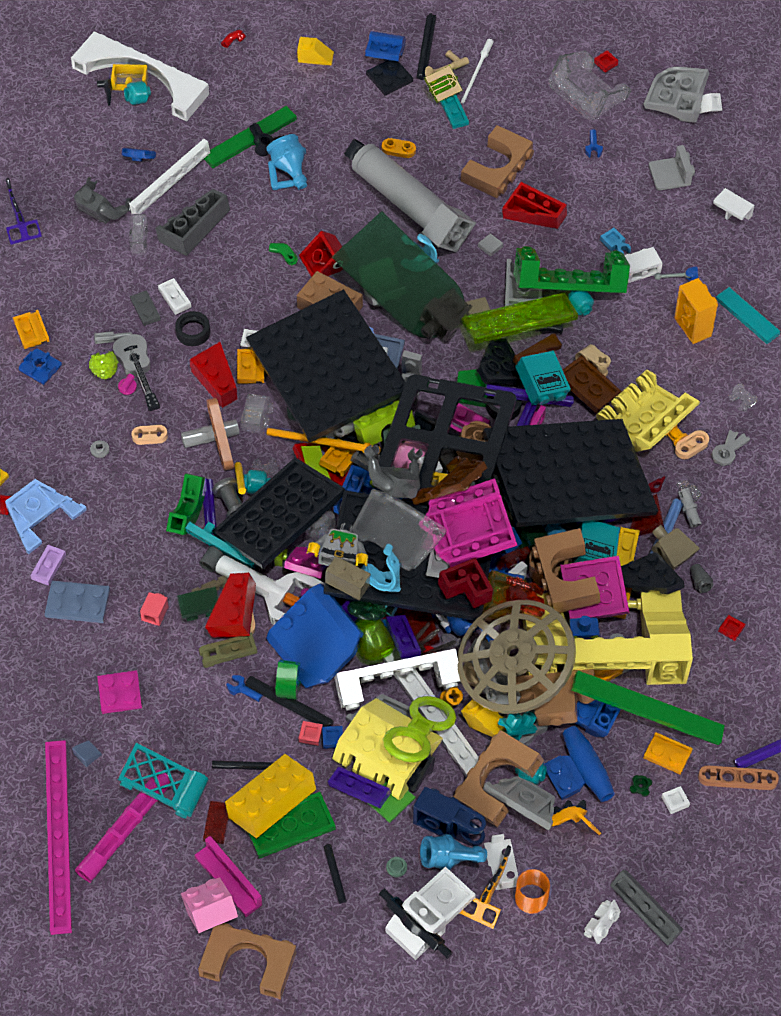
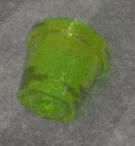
[356,615,396,661]

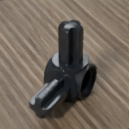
[249,123,284,157]

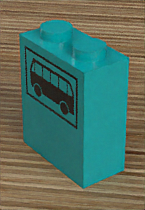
[515,351,571,405]
[572,520,620,563]

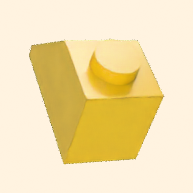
[297,37,334,66]
[461,699,506,737]

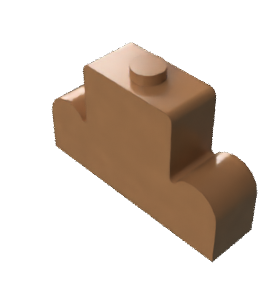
[516,669,595,726]

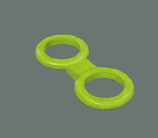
[383,696,456,763]

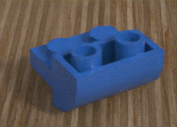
[365,31,406,61]
[575,700,621,738]

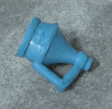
[267,134,307,190]
[420,834,487,870]

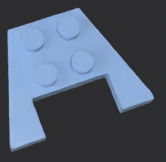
[5,479,86,554]

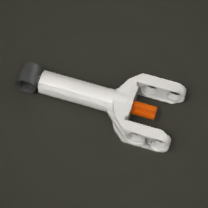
[199,546,325,625]

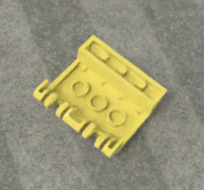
[596,370,700,452]
[332,698,443,800]

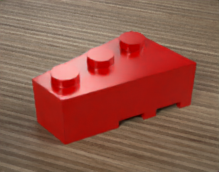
[502,182,567,229]
[190,342,238,408]
[205,572,256,638]

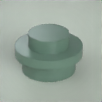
[386,857,407,877]

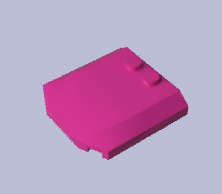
[425,479,517,567]

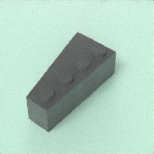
[155,189,230,256]

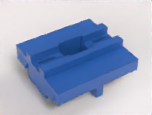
[19,348,62,385]

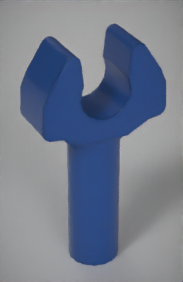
[585,129,603,158]
[226,675,263,702]

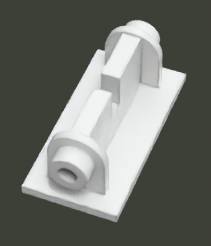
[584,900,621,944]

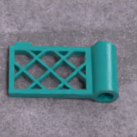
[117,743,209,818]

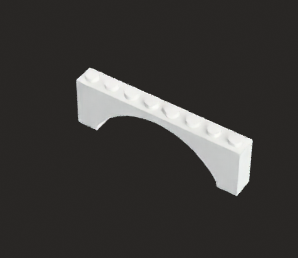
[71,32,209,121]

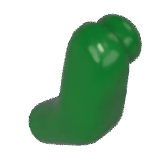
[269,243,298,265]

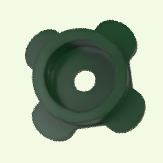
[630,775,652,797]

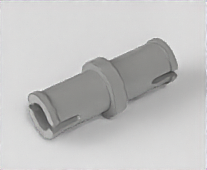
[678,488,702,528]

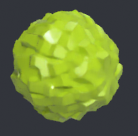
[89,351,119,379]

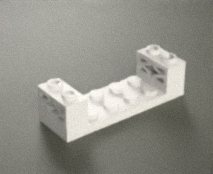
[334,649,461,711]

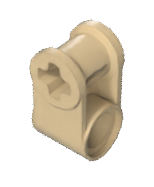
[575,344,611,377]

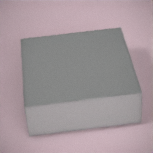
[478,233,503,257]

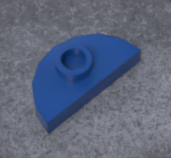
[122,148,156,161]

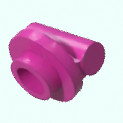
[118,373,137,395]

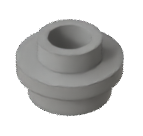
[90,440,109,458]

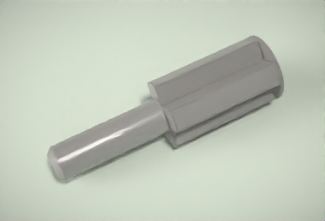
[94,331,132,344]

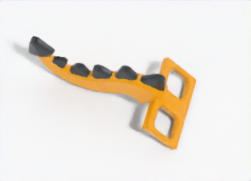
[552,800,601,835]
[460,845,511,929]

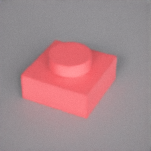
[299,721,323,746]

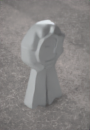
[712,430,750,466]

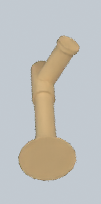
[425,50,469,84]

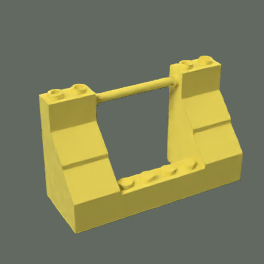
[522,590,693,685]

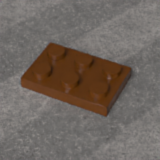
[562,355,622,414]

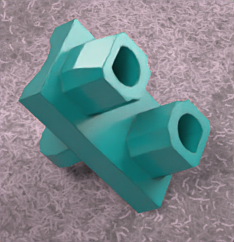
[498,711,538,741]

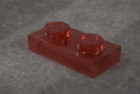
[203,801,229,844]

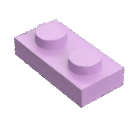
[30,545,66,586]

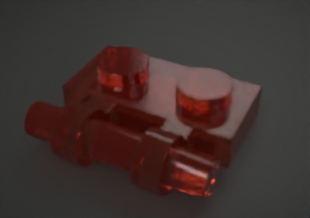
[506,576,545,617]

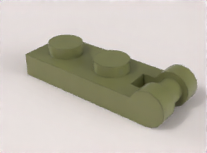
[198,633,257,668]

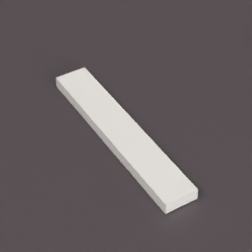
[129,139,210,217]

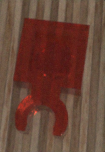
[496,546,531,570]

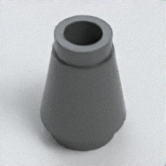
[690,564,713,593]

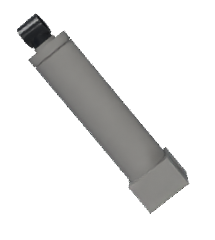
[344,139,476,252]

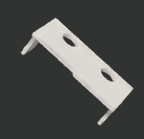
[484,834,518,890]

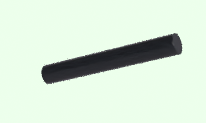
[212,760,274,770]
[324,844,347,904]

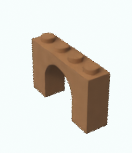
[461,125,534,198]
[532,528,600,613]
[453,730,544,828]
[198,923,296,999]

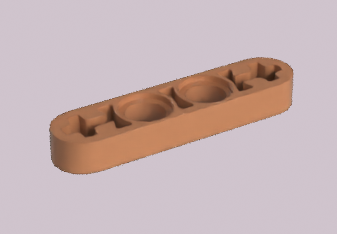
[206,398,234,471]
[698,766,779,790]

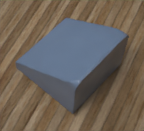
[72,740,102,767]

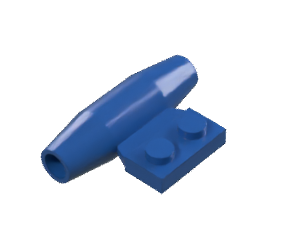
[544,726,615,802]

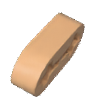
[132,425,168,445]

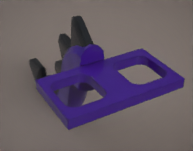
[6,178,42,245]

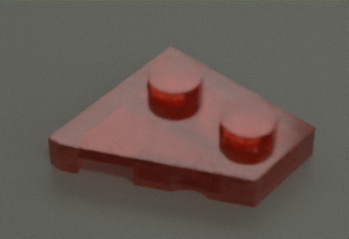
[630,494,665,536]

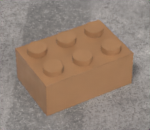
[297,271,363,311]

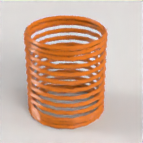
[515,869,550,914]

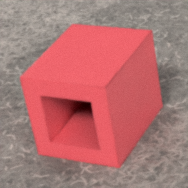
[140,592,169,626]

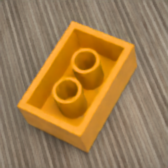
[674,278,718,344]

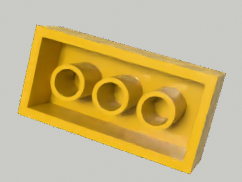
[225,754,316,838]

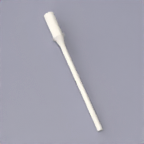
[461,39,493,104]

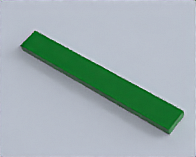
[571,670,725,745]

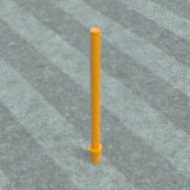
[267,428,380,454]

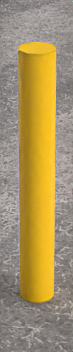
[234,462,246,494]

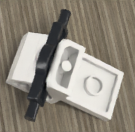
[379,867,476,960]

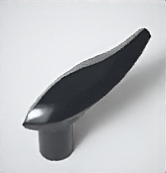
[97,78,112,106]

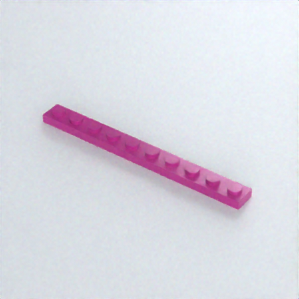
[45,740,72,935]

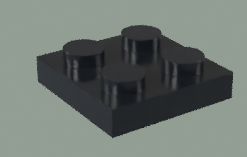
[366,60,413,96]

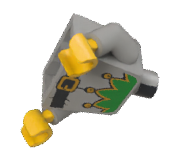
[307,523,368,566]

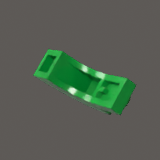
[166,473,205,535]
[276,659,301,700]

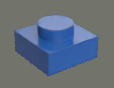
[322,726,343,749]

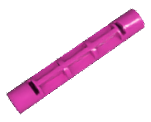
[75,770,170,883]

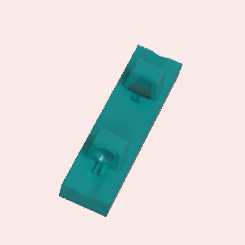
[185,521,257,569]

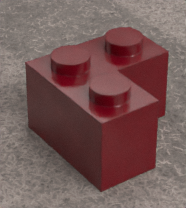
[438,558,493,608]

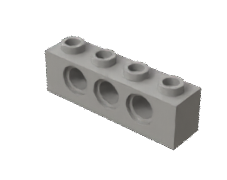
[467,638,521,705]

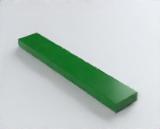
[204,106,297,169]

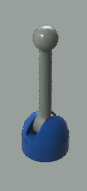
[654,267,698,281]

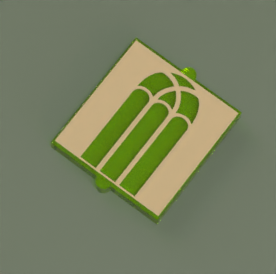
[424,65,463,103]

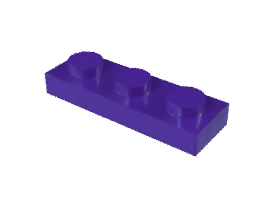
[386,615,421,659]
[328,766,391,809]

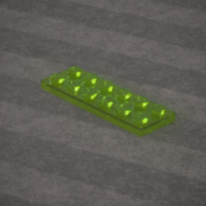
[462,292,578,344]

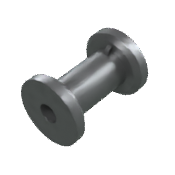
[212,477,242,518]

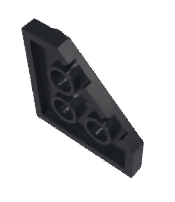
[476,338,523,384]
[621,552,685,595]

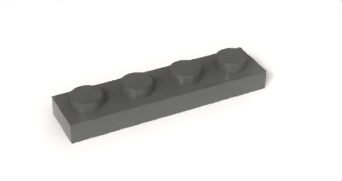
[610,870,684,946]

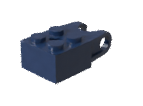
[413,787,486,846]

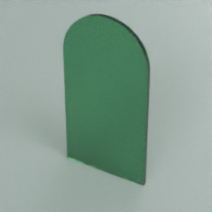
[332,211,465,338]

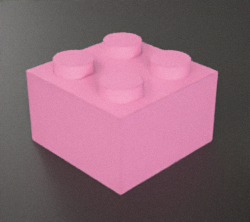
[181,877,238,933]

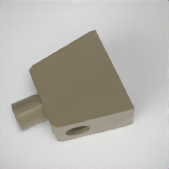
[652,525,700,570]

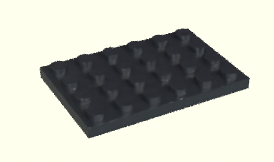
[212,457,345,569]

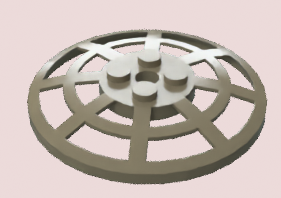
[457,600,576,714]

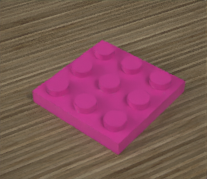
[560,556,629,619]

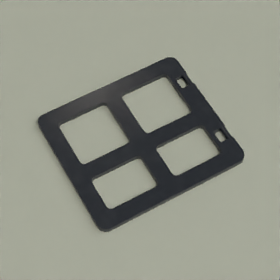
[375,374,517,490]

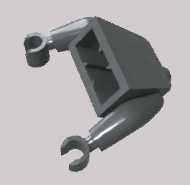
[74,177,132,224]
[364,445,423,499]

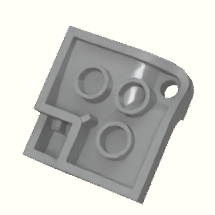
[644,67,709,123]

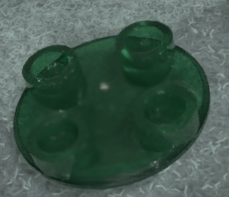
[347,600,387,620]

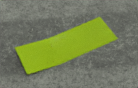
[301,446,330,479]

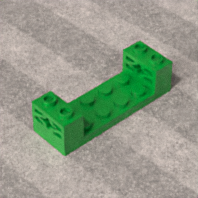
[513,246,630,293]

